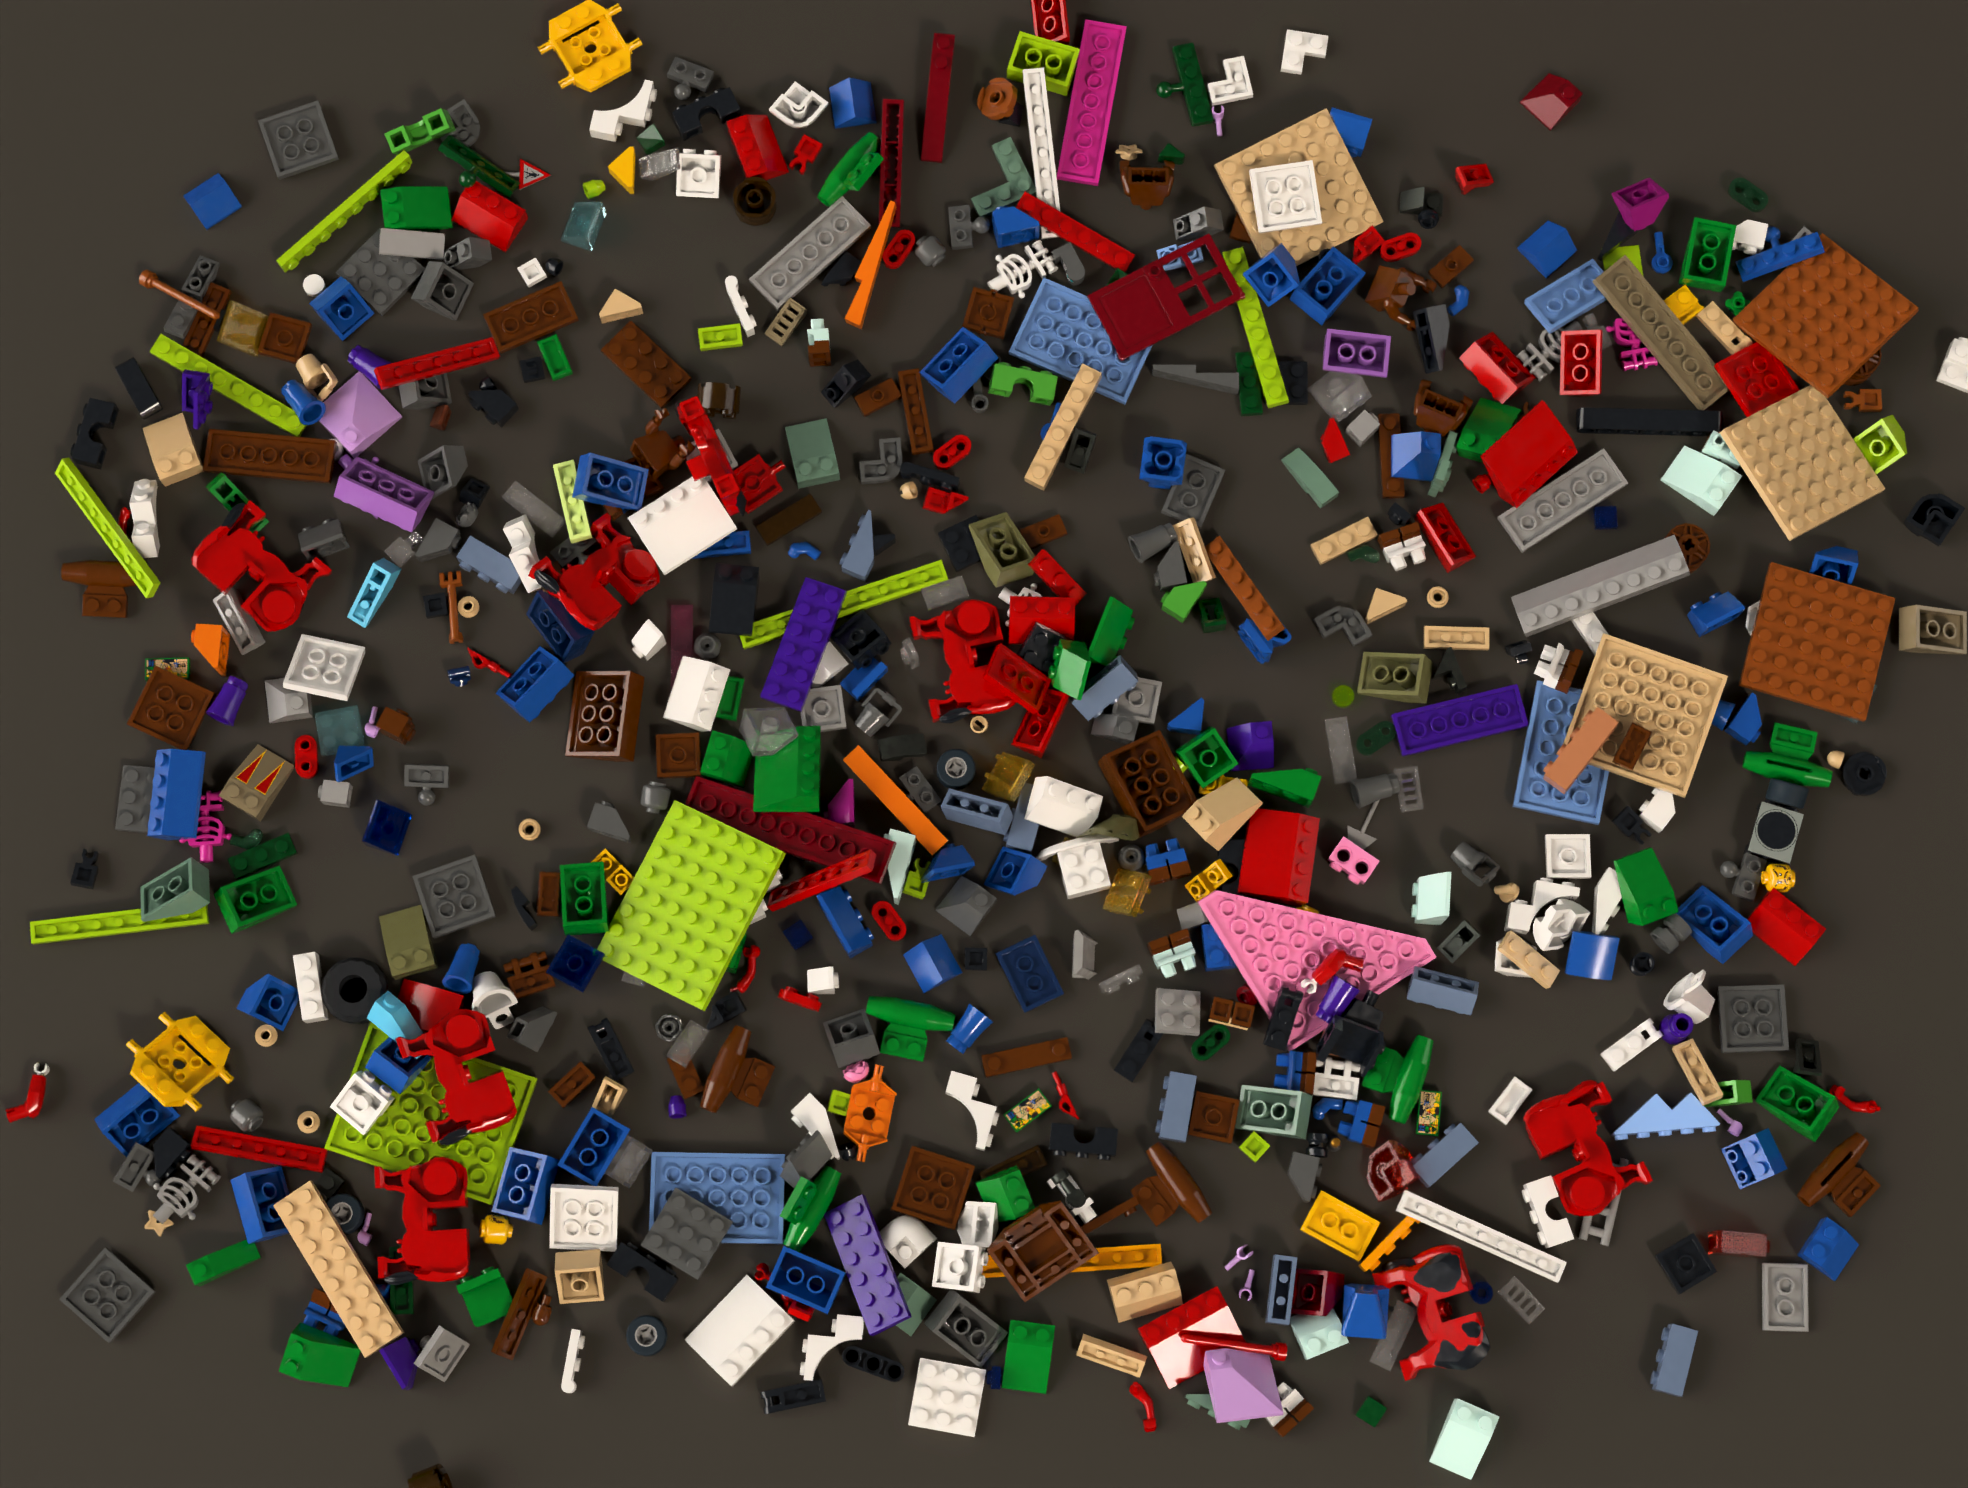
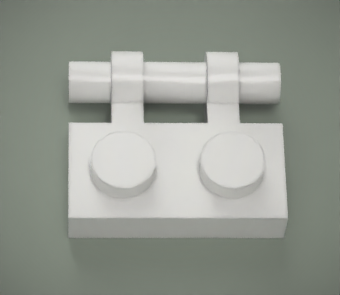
[1313,1057,1360,1101]

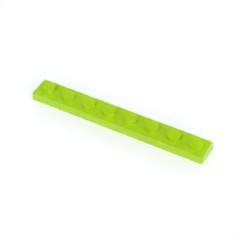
[276,150,412,273]
[1222,247,1289,409]
[149,334,307,437]
[55,457,161,599]
[30,904,209,945]

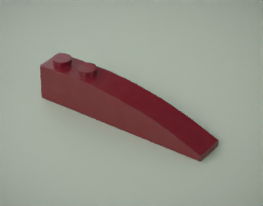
[921,33,955,163]
[879,99,904,228]

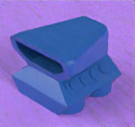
[1139,436,1187,489]
[1237,618,1292,664]
[1341,1283,1389,1339]

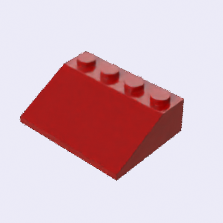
[1480,400,1578,508]
[1237,808,1320,907]
[1137,1286,1245,1389]

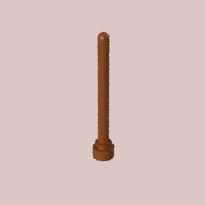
[139,269,220,319]

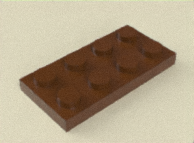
[483,281,579,354]
[601,321,692,409]

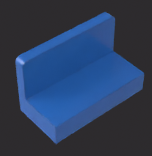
[840,658,888,702]

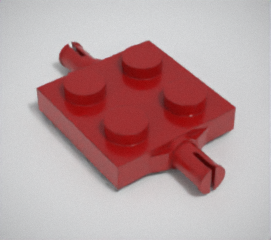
[721,454,786,514]

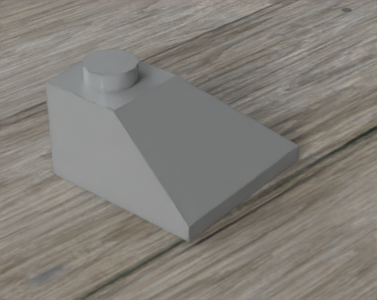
[265,678,313,724]

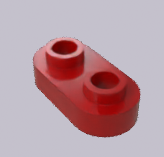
[882,230,916,269]
[1380,232,1422,262]
[933,435,971,470]
[295,735,319,779]
[872,901,907,941]
[778,986,822,1012]

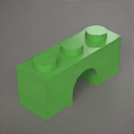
[384,108,456,155]
[988,362,1058,406]

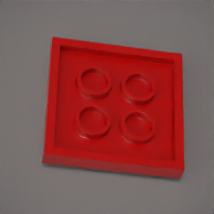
[1714,342,1800,417]

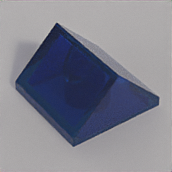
[362,800,412,856]
[546,934,605,993]

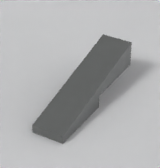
[1152,365,1239,395]

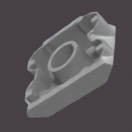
[1072,930,1098,980]

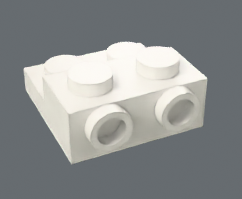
[676,149,721,198]
[1936,337,1968,393]
[330,1070,395,1135]
[932,1242,989,1293]

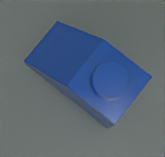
[1724,692,1762,746]

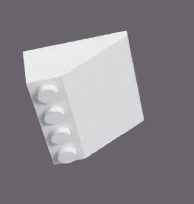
[628,476,737,575]
[685,1275,795,1387]

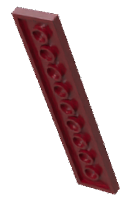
[685,776,897,884]

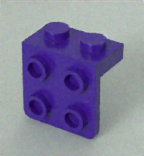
[182,369,213,430]

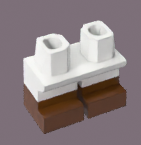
[1377,521,1426,571]
[1534,643,1584,694]
[1265,1382,1314,1438]

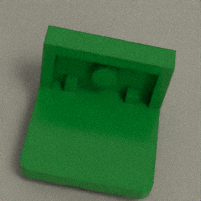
[456,1266,513,1327]

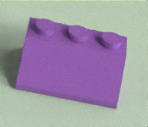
[1323,328,1391,378]

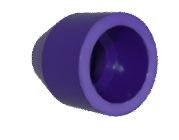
[668,1095,687,1119]

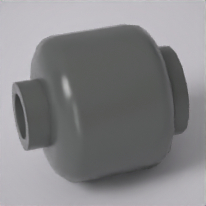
[915,235,946,267]
[640,781,671,814]
[230,1099,263,1132]

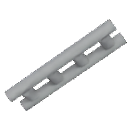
[1578,1158,1629,1247]

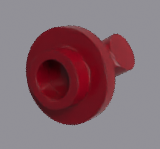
[1237,983,1258,1005]

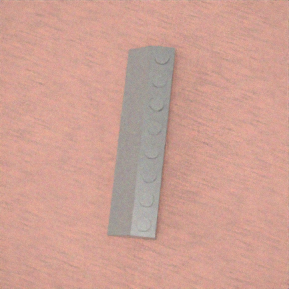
[1511,535,1690,637]

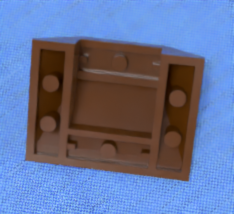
[987,1200,1099,1302]

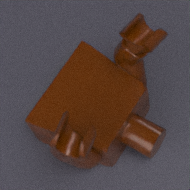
[1120,160,1175,210]
[1365,266,1437,331]
[1413,379,1473,436]
[630,408,695,482]

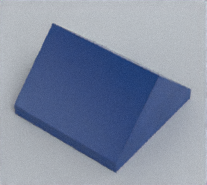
[829,77,877,129]
[183,173,242,230]
[1517,221,1577,278]
[903,934,963,993]

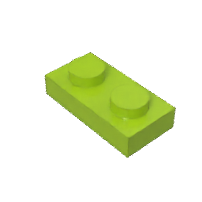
[698,323,743,351]

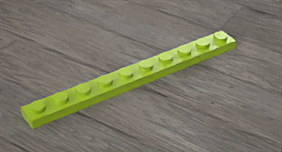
[739,560,948,650]

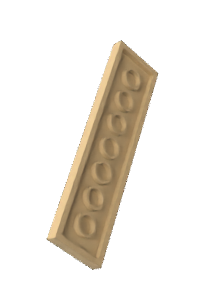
[273,1181,404,1358]

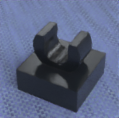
[520,356,545,383]
[1505,640,1533,665]

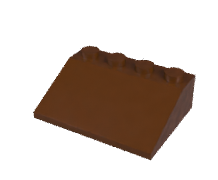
[565,671,645,762]
[1098,730,1197,839]

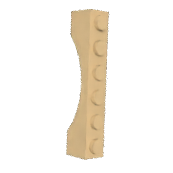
[1024,363,1102,491]

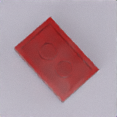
[983,643,1051,714]

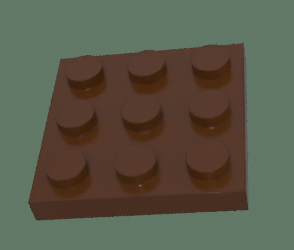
[127,665,216,750]
[891,1146,975,1230]

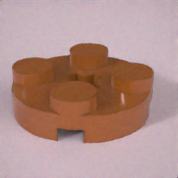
[977,78,1018,120]

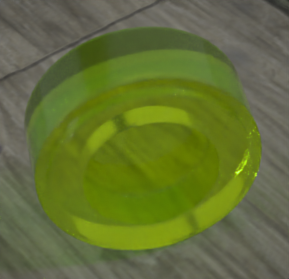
[1332,685,1354,708]

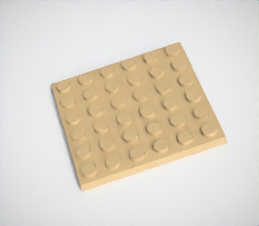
[1214,108,1384,266]
[1720,385,1885,541]
[1563,633,1728,798]

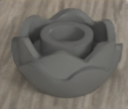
[456,502,479,527]
[694,633,721,660]
[1118,844,1145,872]
[655,1014,683,1041]

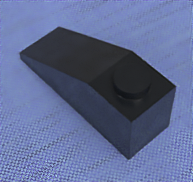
[1597,211,1638,261]
[1413,304,1450,374]

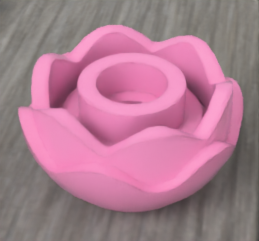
[843,1060,869,1083]

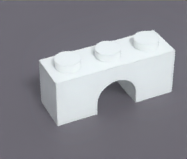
[293,952,329,1023]
[1522,1175,1574,1249]

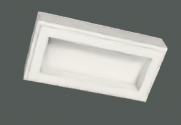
[1488,1077,1532,1125]

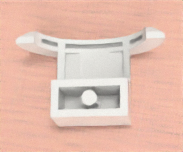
[1036,834,1119,899]

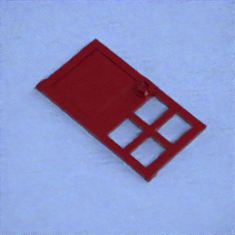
[1087,234,1246,362]

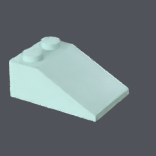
[1661,445,1742,516]
[883,829,916,905]
[1411,872,1451,925]
[1429,1398,1499,1480]

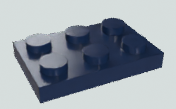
[996,935,1064,1014]

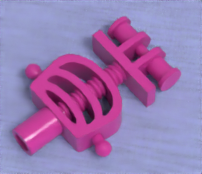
[1605,318,1658,372]
[179,790,233,863]

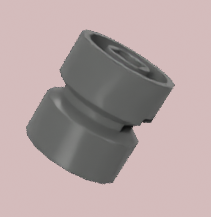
[1650,913,1692,954]

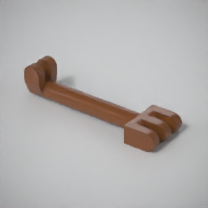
[439,570,463,644]

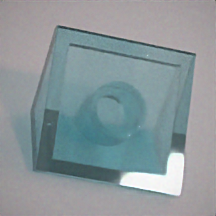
[561,202,606,252]

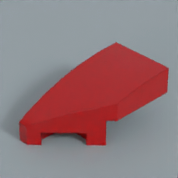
[1352,225,1385,265]
[1321,417,1350,463]
[922,487,969,514]

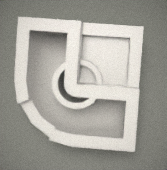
[769,81,828,128]
[1533,899,1590,951]
[879,1215,937,1269]

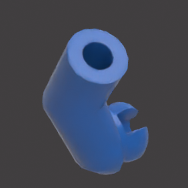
[1447,285,1469,316]
[788,542,821,561]
[1312,1098,1343,1120]

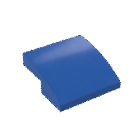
[1565,931,1620,980]

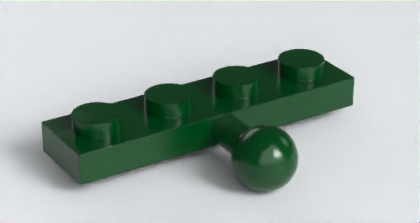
[1156,43,1213,127]
[438,135,520,198]

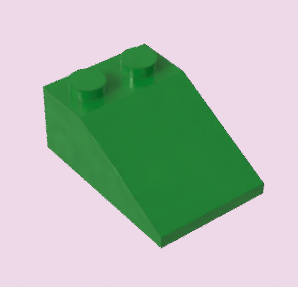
[380,186,453,232]
[1679,217,1736,292]
[1456,398,1521,463]
[1248,768,1322,808]
[1614,847,1678,926]
[560,862,609,936]
[214,865,297,934]
[1755,1066,1840,1142]
[1002,1320,1055,1394]
[279,1322,361,1387]

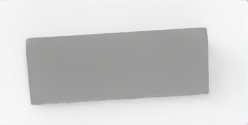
[379,228,445,260]
[213,588,265,655]

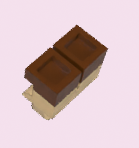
[1209,996,1255,1030]

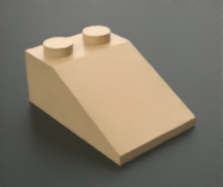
[142,413,204,487]
[1182,778,1263,851]

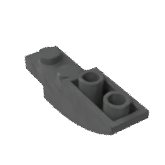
[163,255,220,339]

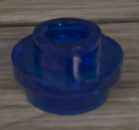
[1470,1282,1493,1304]

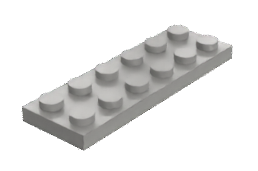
[749,196,871,311]
[1497,448,1628,553]

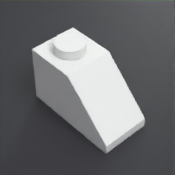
[631,619,666,661]

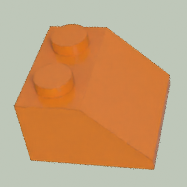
[191,624,230,677]

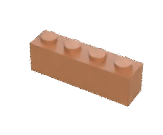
[1543,707,1619,794]

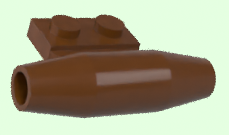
[61,560,151,618]
[700,1025,775,1113]
[1797,1132,1881,1217]
[1130,1141,1213,1227]

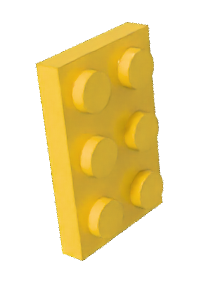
[1300,1190,1380,1262]

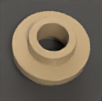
[1427,586,1449,608]
[458,596,480,618]
[519,819,541,841]
[255,1025,278,1047]
[297,1111,320,1133]

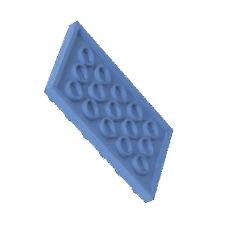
[1009,277,1153,405]
[1512,680,1609,825]
[649,1152,785,1244]

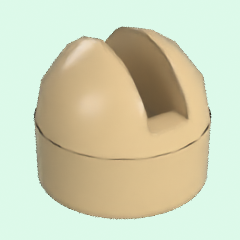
[900,481,918,500]
[970,716,988,733]
[1827,750,1845,769]

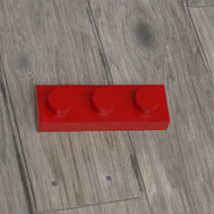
[1028,549,1087,606]

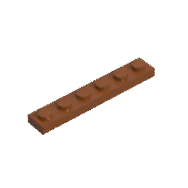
[1205,536,1285,641]

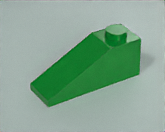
[205,473,269,533]
[186,1239,261,1286]

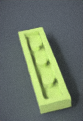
[553,459,592,543]

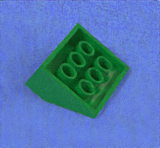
[753,726,821,812]

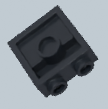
[830,609,891,670]

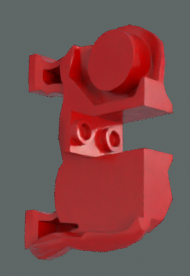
[1523,1080,1653,1216]

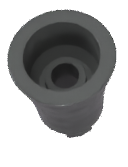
[1128,523,1178,563]
[1350,773,1400,809]

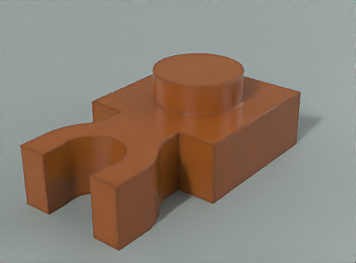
[1843,389,1882,412]

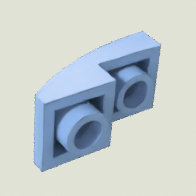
[1156,241,1204,271]

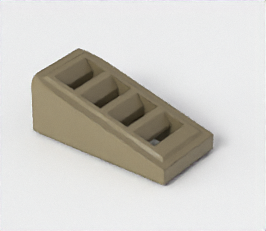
[765,298,807,347]

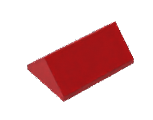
[1031,0,1070,45]
[1560,330,1602,396]
[1414,502,1476,573]
[1011,689,1069,759]

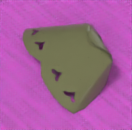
[1075,814,1139,841]

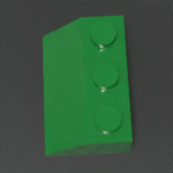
[1088,596,1135,670]

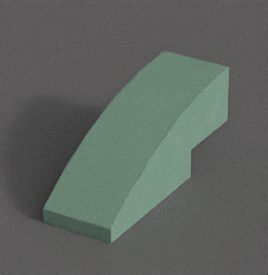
[1281,448,1339,509]

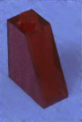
[1708,1230,1770,1258]

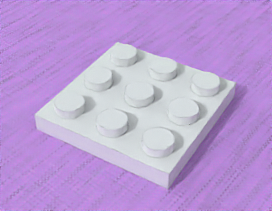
[1249,160,1322,233]
[283,634,365,701]
[550,1184,619,1252]
[908,1358,986,1437]

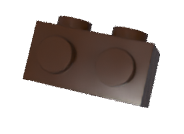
[375,707,416,745]

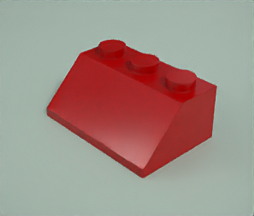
[726,114,789,181]
[452,181,528,253]
[1459,331,1536,405]
[1009,596,1075,645]
[1747,888,1826,966]

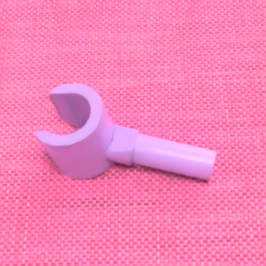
[1212,105,1224,137]
[364,706,379,738]
[1717,1108,1743,1137]
[357,1213,373,1246]
[1224,1244,1253,1271]
[1238,1269,1255,1301]

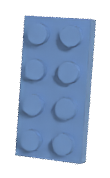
[1524,259,1607,334]

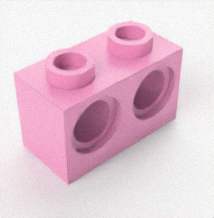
[1327,836,1380,885]

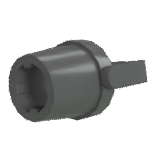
[854,688,902,737]
[1450,841,1500,886]

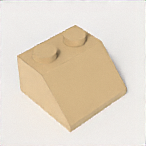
[555,1249,605,1304]

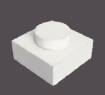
[517,258,547,288]

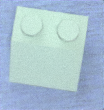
[1290,1308,1349,1360]

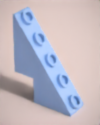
[1611,1093,1720,1140]

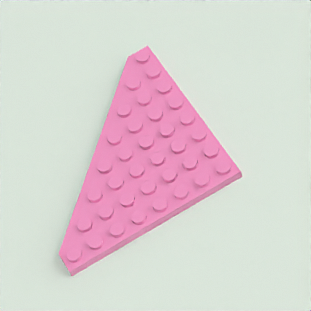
[1197,890,1436,1051]

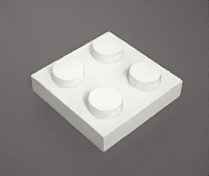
[1545,834,1591,879]

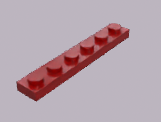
[1016,192,1135,272]
[374,337,500,390]
[767,849,876,912]
[191,1125,328,1173]

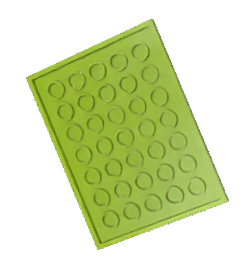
[594,800,786,1011]
[324,1022,538,1206]

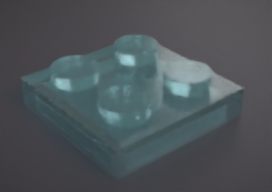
[314,705,365,757]

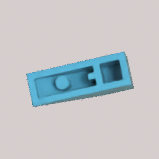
[347,558,401,628]
[367,991,423,1059]

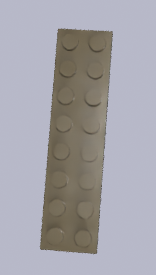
[1592,255,1729,410]

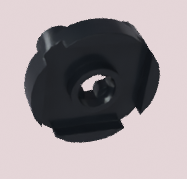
[1841,752,1887,796]

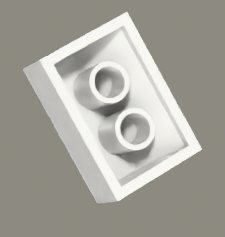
[663,656,730,732]
[1024,776,1103,838]

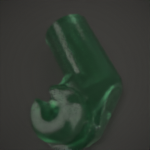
[1347,545,1380,563]
[230,829,263,850]

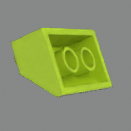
[1007,31,1080,96]

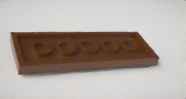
[203,429,337,484]

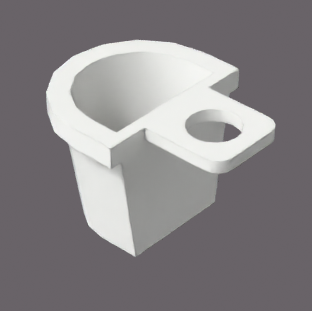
[1663,969,1715,1024]
[472,971,518,1029]

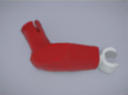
[1301,949,1364,994]
[6,1063,50,1123]

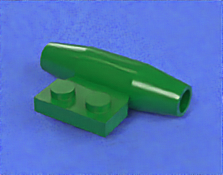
[817,132,884,207]
[1742,722,1833,788]
[866,996,956,1062]
[1361,1035,1434,1124]
[780,1165,841,1252]

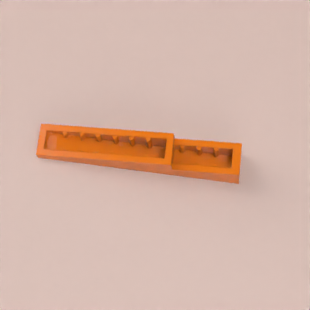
[844,200,897,330]
[843,745,948,855]

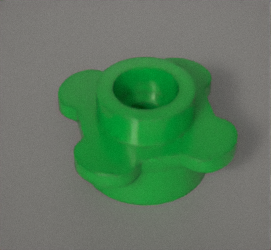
[1725,291,1750,316]

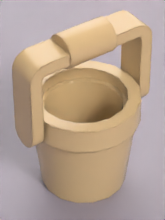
[296,354,338,401]

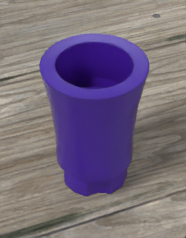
[348,345,392,389]
[206,676,248,726]
[1316,975,1361,1023]
[1659,1013,1693,1045]

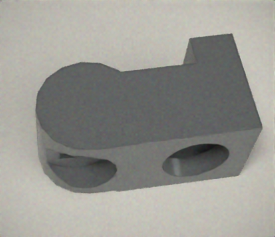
[1051,242,1085,286]

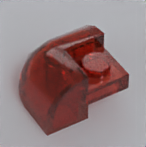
[1365,1140,1419,1202]

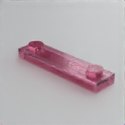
[671,605,693,691]

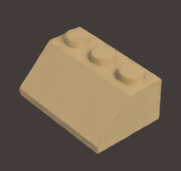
[1107,1261,1183,1323]

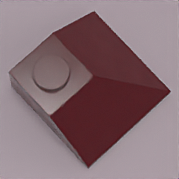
[1520,73,1583,131]
[1291,1269,1345,1316]

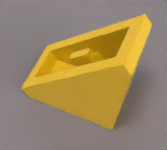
[608,147,636,194]

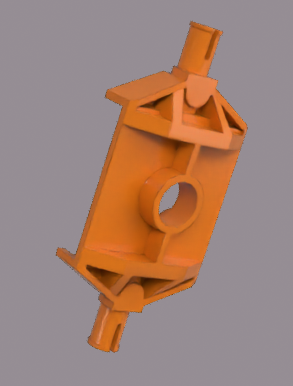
[843,1064,897,1162]

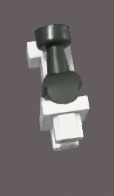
[1046,1168,1097,1224]

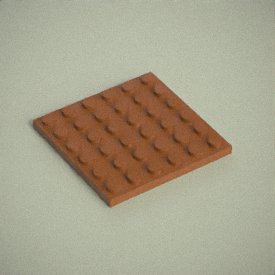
[1733,233,1919,399]
[1739,562,1895,722]

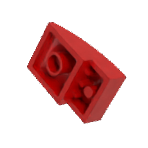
[398,979,466,1032]

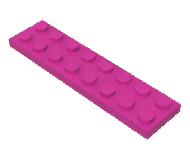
[1057,19,1127,186]

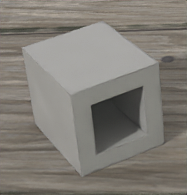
[1345,410,1380,447]
[318,780,353,808]

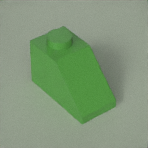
[1160,581,1207,623]
[1704,1080,1753,1107]

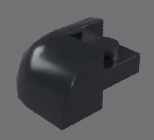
[1904,493,1965,547]

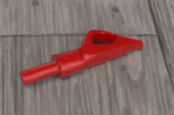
[467,647,511,678]
[1052,1071,1080,1120]

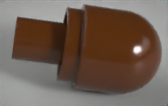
[532,1294,552,1326]

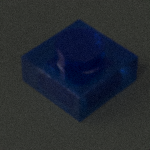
[1594,506,1618,530]
[783,920,813,951]
[987,1366,1001,1390]

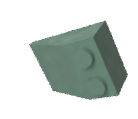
[785,418,840,489]
[140,857,210,922]
[1235,1085,1313,1140]

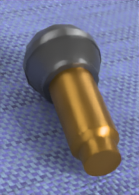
[1326,1136,1342,1152]

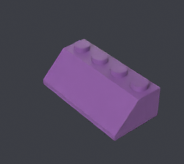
[334,457,434,532]

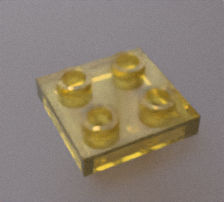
[217,301,269,357]
[982,752,1035,802]
[1102,868,1152,917]

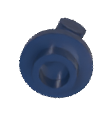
[447,666,471,687]

